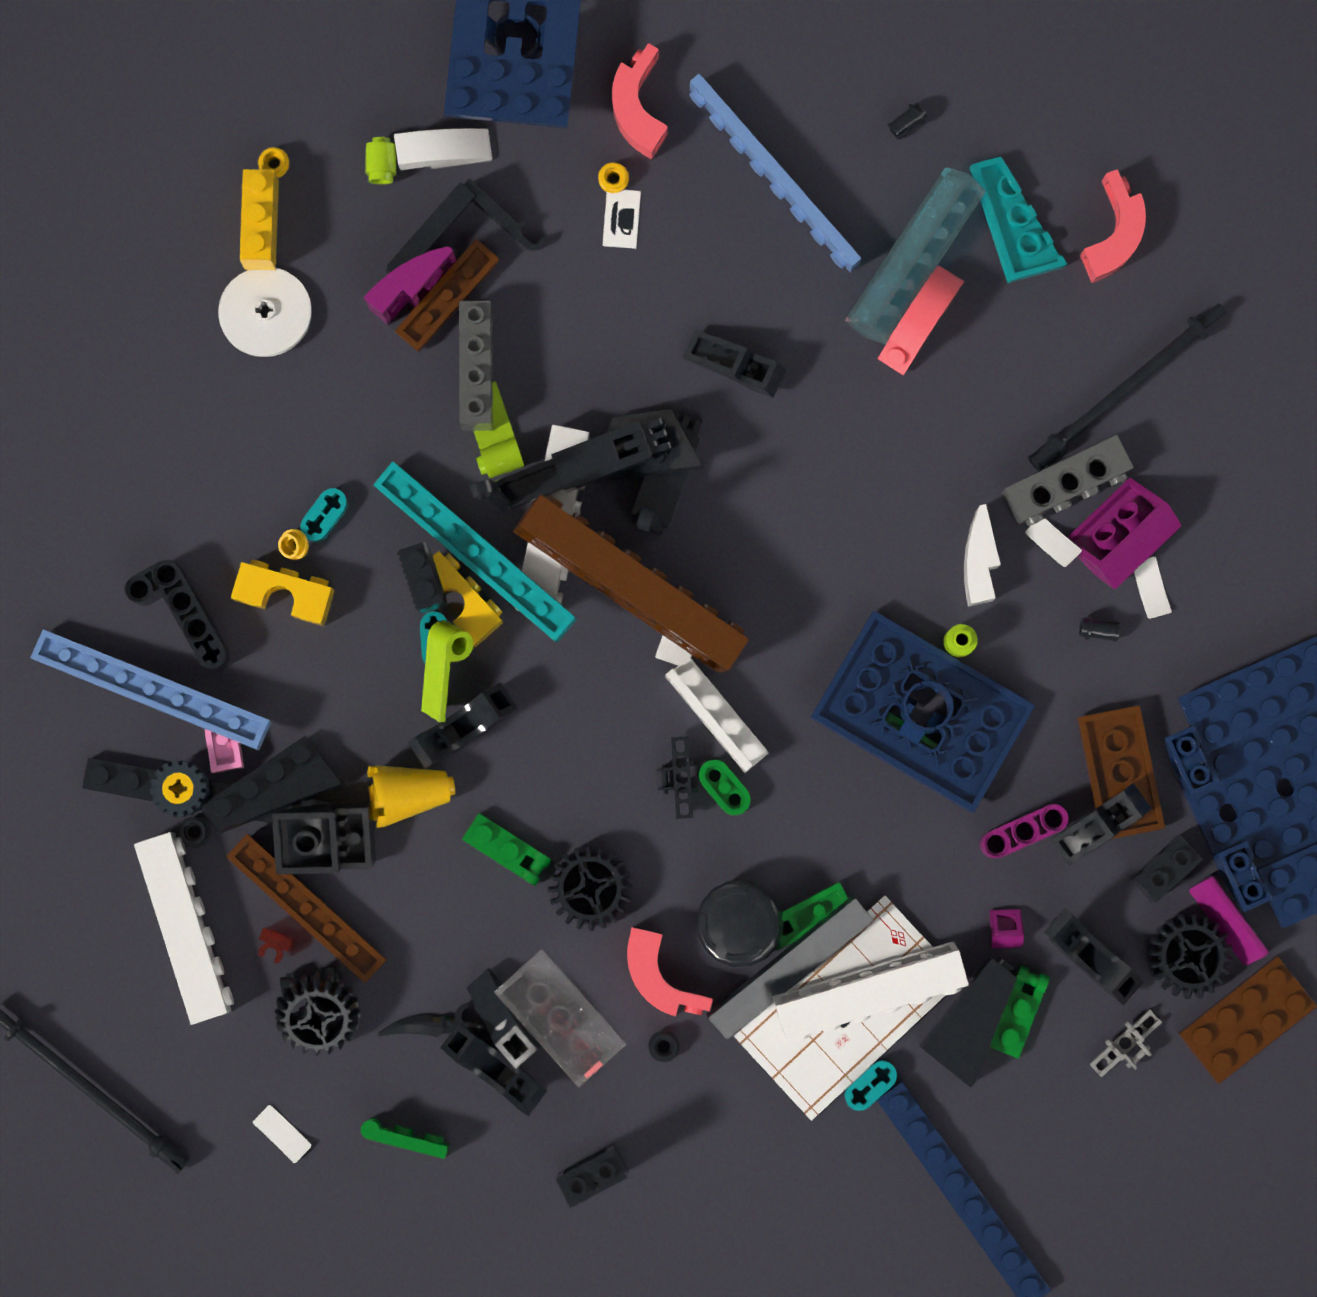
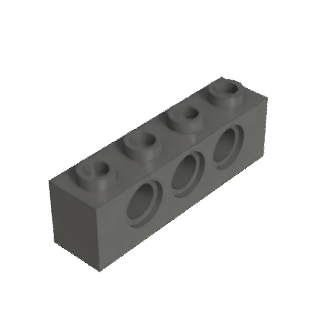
[459,301,493,431]
[1001,435,1134,527]

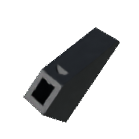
[467,968,550,1069]

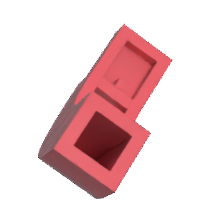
[612,43,668,160]
[1080,169,1146,283]
[878,265,964,375]
[627,927,712,1016]

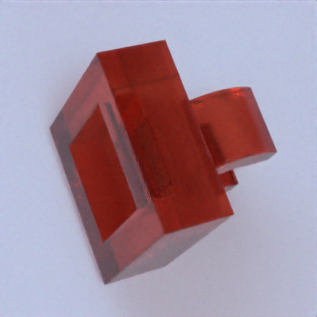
[258,927,296,964]

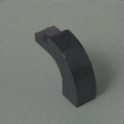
[408,682,518,768]
[1044,909,1144,1006]
[440,1023,548,1116]

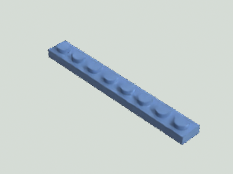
[689,74,861,272]
[30,629,271,751]

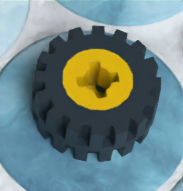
[150,760,210,817]

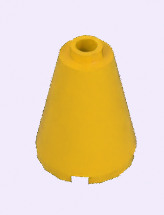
[367,765,455,828]

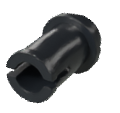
[887,102,928,140]
[1079,616,1120,642]

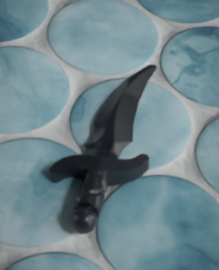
[378,1003,489,1037]

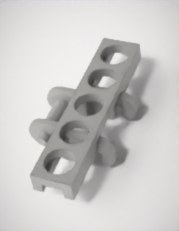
[1089,1009,1162,1077]

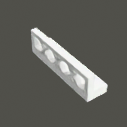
[665,657,769,773]

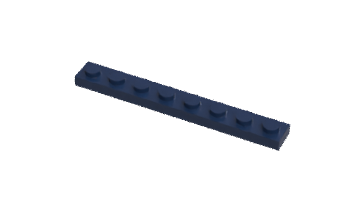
[876,1081,1051,1297]

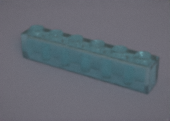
[845,167,986,345]

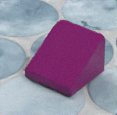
[989,909,1024,949]

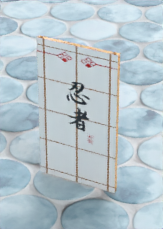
[734,895,945,1121]

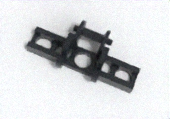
[657,736,699,819]

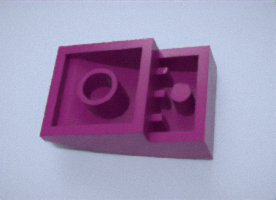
[363,246,456,325]

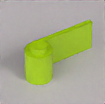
[474,382,525,479]
[421,620,474,722]

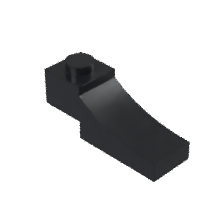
[683,330,786,398]
[1051,783,1152,865]

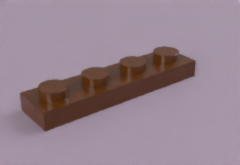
[395,239,500,353]

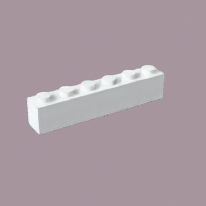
[515,425,590,611]
[134,832,234,1025]
[773,941,969,1041]

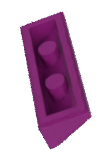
[1189,876,1269,965]

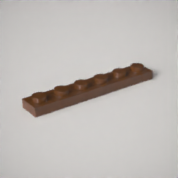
[226,834,387,983]

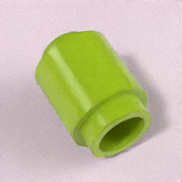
[365,137,397,184]
[943,624,978,658]

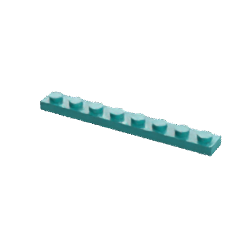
[373,461,578,643]

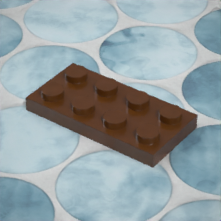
[1077,705,1165,839]
[1177,956,1317,1084]

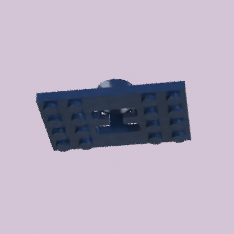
[444,0,581,129]
[810,610,1036,814]

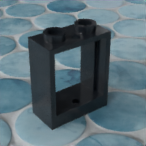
[555,1143,629,1208]

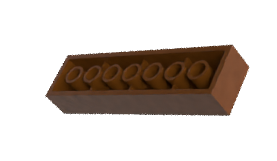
[512,495,749,673]

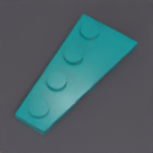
[970,157,1068,283]

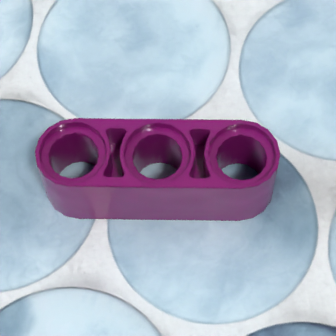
[979,804,1069,858]

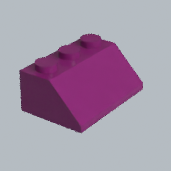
[1067,478,1182,590]

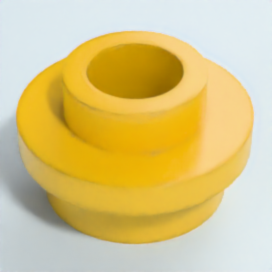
[258,147,289,178]
[598,162,629,194]
[278,529,309,560]

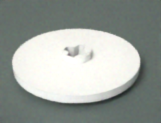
[218,268,312,357]

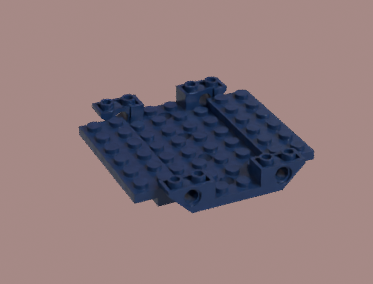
[1164,636,1317,928]

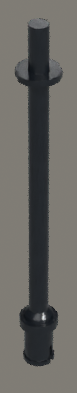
[1027,303,1226,472]
[0,1009,191,1175]

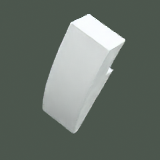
[394,128,492,170]
[964,504,1000,607]

